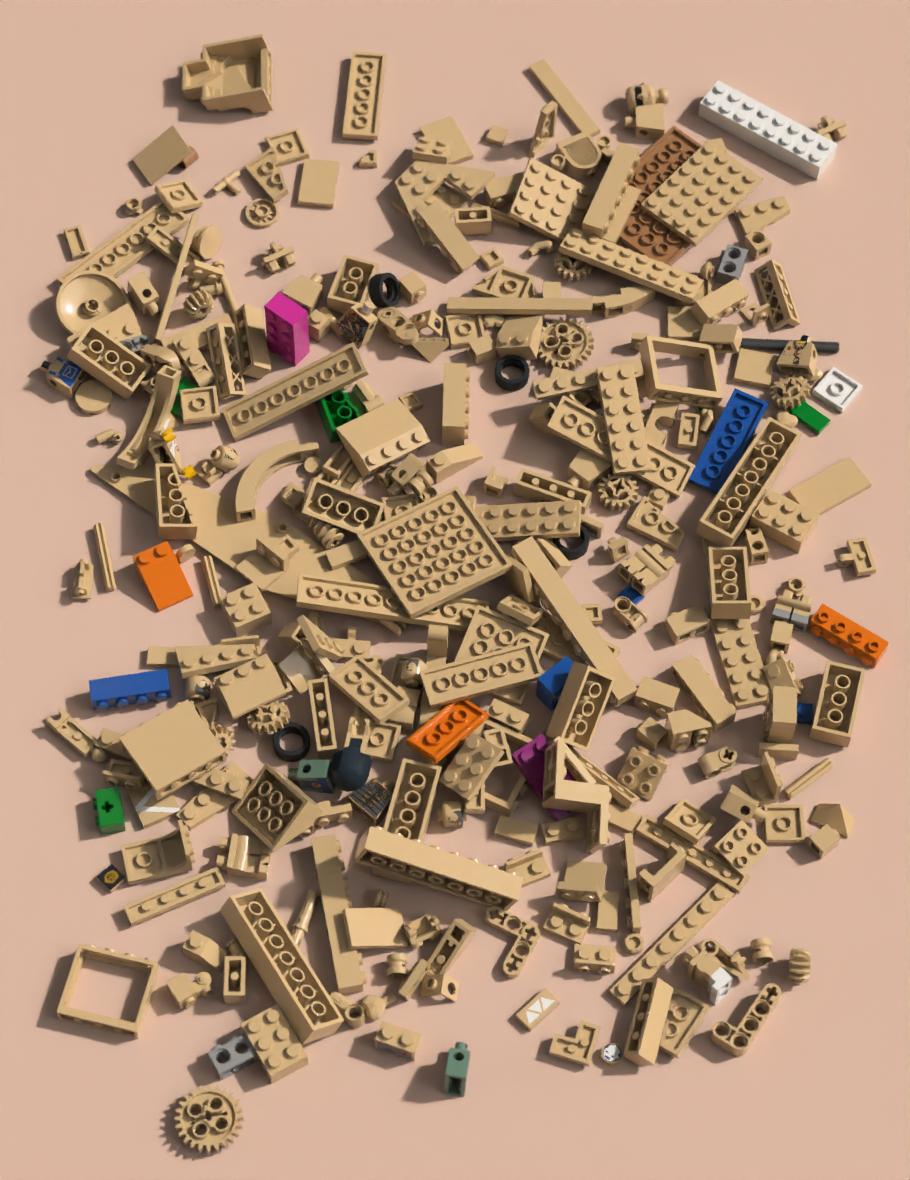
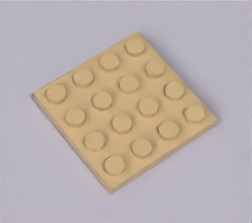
[507,158,593,243]
[454,605,549,706]

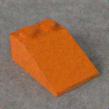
[132,541,194,612]

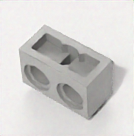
[714,244,748,285]
[208,1034,258,1081]

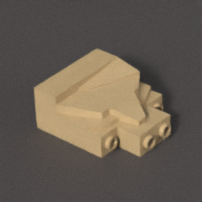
[180,34,273,114]

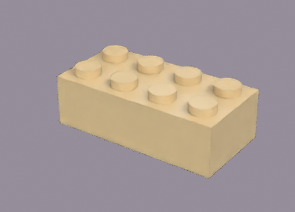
[66,323,152,401]
[442,363,470,446]
[707,547,751,619]
[809,660,866,748]
[546,661,616,752]

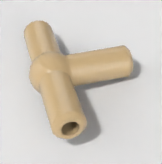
[212,170,241,195]

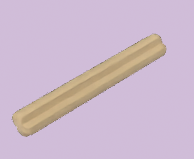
[93,523,116,591]

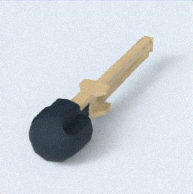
[330,655,383,792]

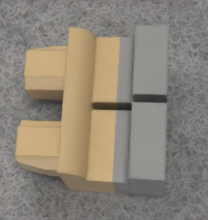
[770,589,812,633]

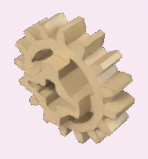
[554,252,593,281]
[770,374,811,409]
[598,473,639,511]
[247,700,290,735]

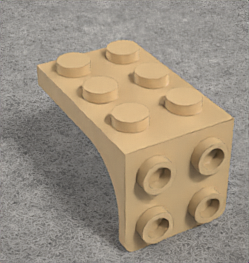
[121,819,195,885]

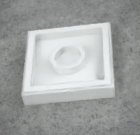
[812,367,863,413]

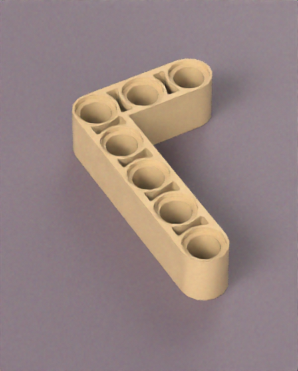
[419,624,449,729]

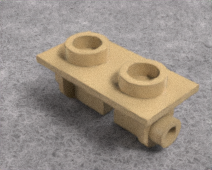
[71,559,94,599]

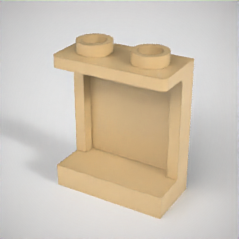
[637,842,687,902]

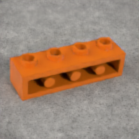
[808,603,889,668]

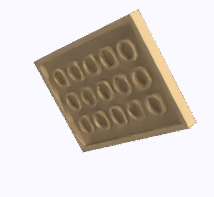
[640,141,763,247]

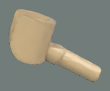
[730,951,746,968]

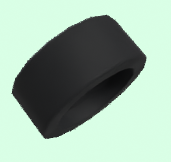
[369,273,401,308]
[494,355,530,391]
[553,525,589,560]
[272,722,310,762]

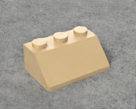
[213,654,286,719]

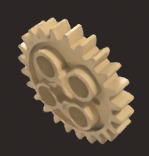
[537,316,594,370]
[174,1084,244,1154]

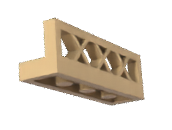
[754,259,801,330]
[206,323,247,399]

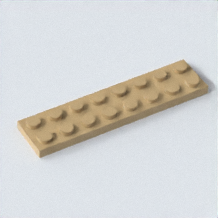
[57,200,190,285]
[558,227,704,305]
[222,342,369,441]
[546,395,695,498]

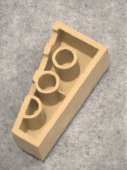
[154,463,198,539]

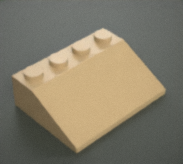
[335,398,430,478]
[231,763,323,852]

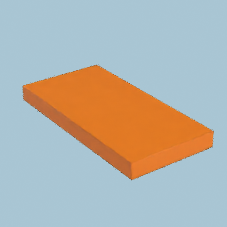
[406,699,489,764]

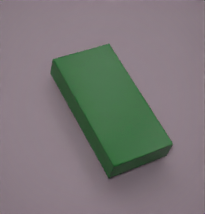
[789,401,830,435]

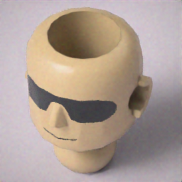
[626,83,669,114]

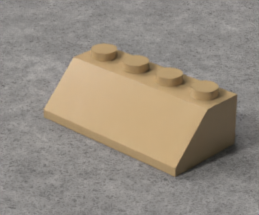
[301,477,385,534]

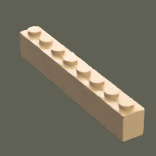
[311,834,366,995]

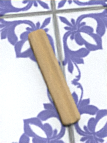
[471,203,521,227]
[202,556,222,608]
[784,758,833,799]

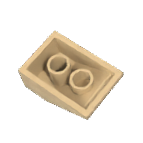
[495,314,544,360]

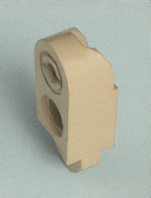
[377,307,419,345]
[140,343,180,375]

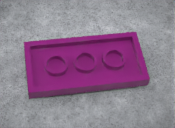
[511,734,575,821]

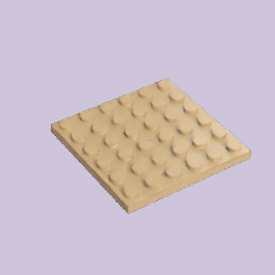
[357,486,513,619]

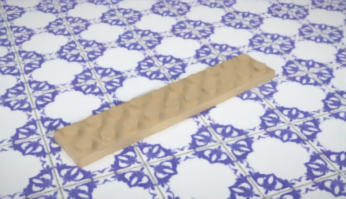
[296,573,489,632]

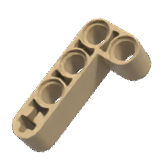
[711,983,781,1057]

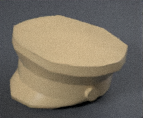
[189,224,222,259]

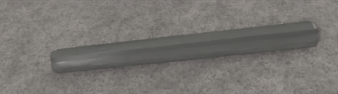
[739,338,840,353]

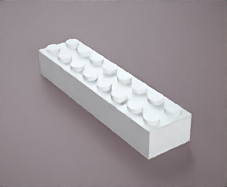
[698,80,838,180]

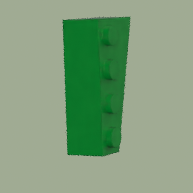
[315,389,360,443]

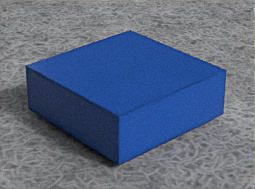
[617,584,645,605]

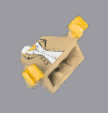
[148,428,197,479]

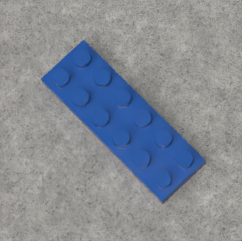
[688,389,769,494]

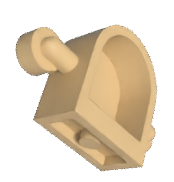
[551,130,611,179]

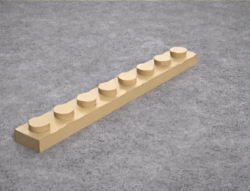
[95,727,249,801]
[609,881,734,1006]

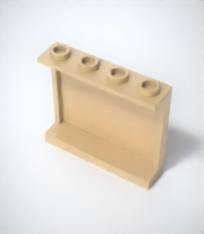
[119,699,226,800]

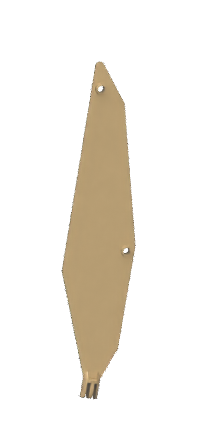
[91,465,410,636]

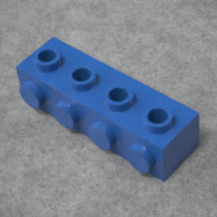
[89,669,171,710]

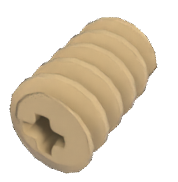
[305,515,344,549]

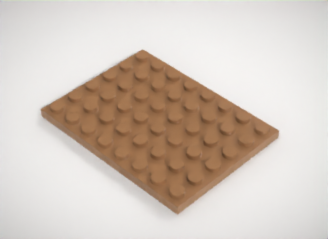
[583,126,702,266]

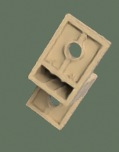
[542,740,611,853]

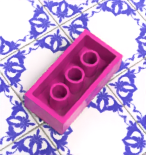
[264,292,310,366]

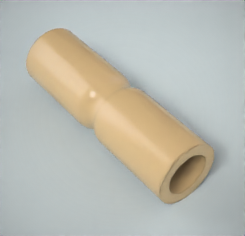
[319,307,346,339]

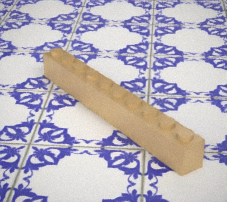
[510,536,638,708]

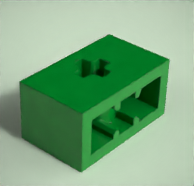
[92,787,126,835]

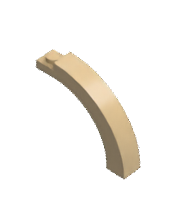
[116,365,181,470]
[235,439,319,522]

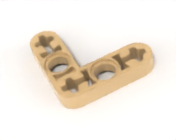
[485,906,540,979]

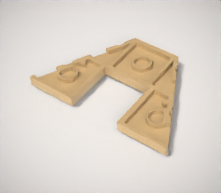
[395,159,495,247]

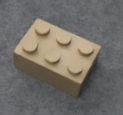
[327,254,379,314]
[749,488,819,554]
[762,686,797,744]
[241,1004,308,1084]

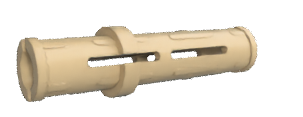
[291,890,320,948]

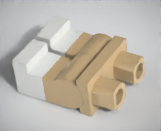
[682,945,732,1006]

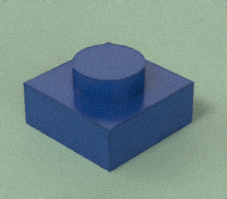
[797,702,813,725]

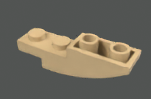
[590,285,656,318]
[297,800,353,838]

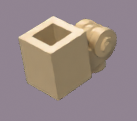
[166,972,214,1010]

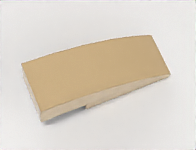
[317,442,353,485]

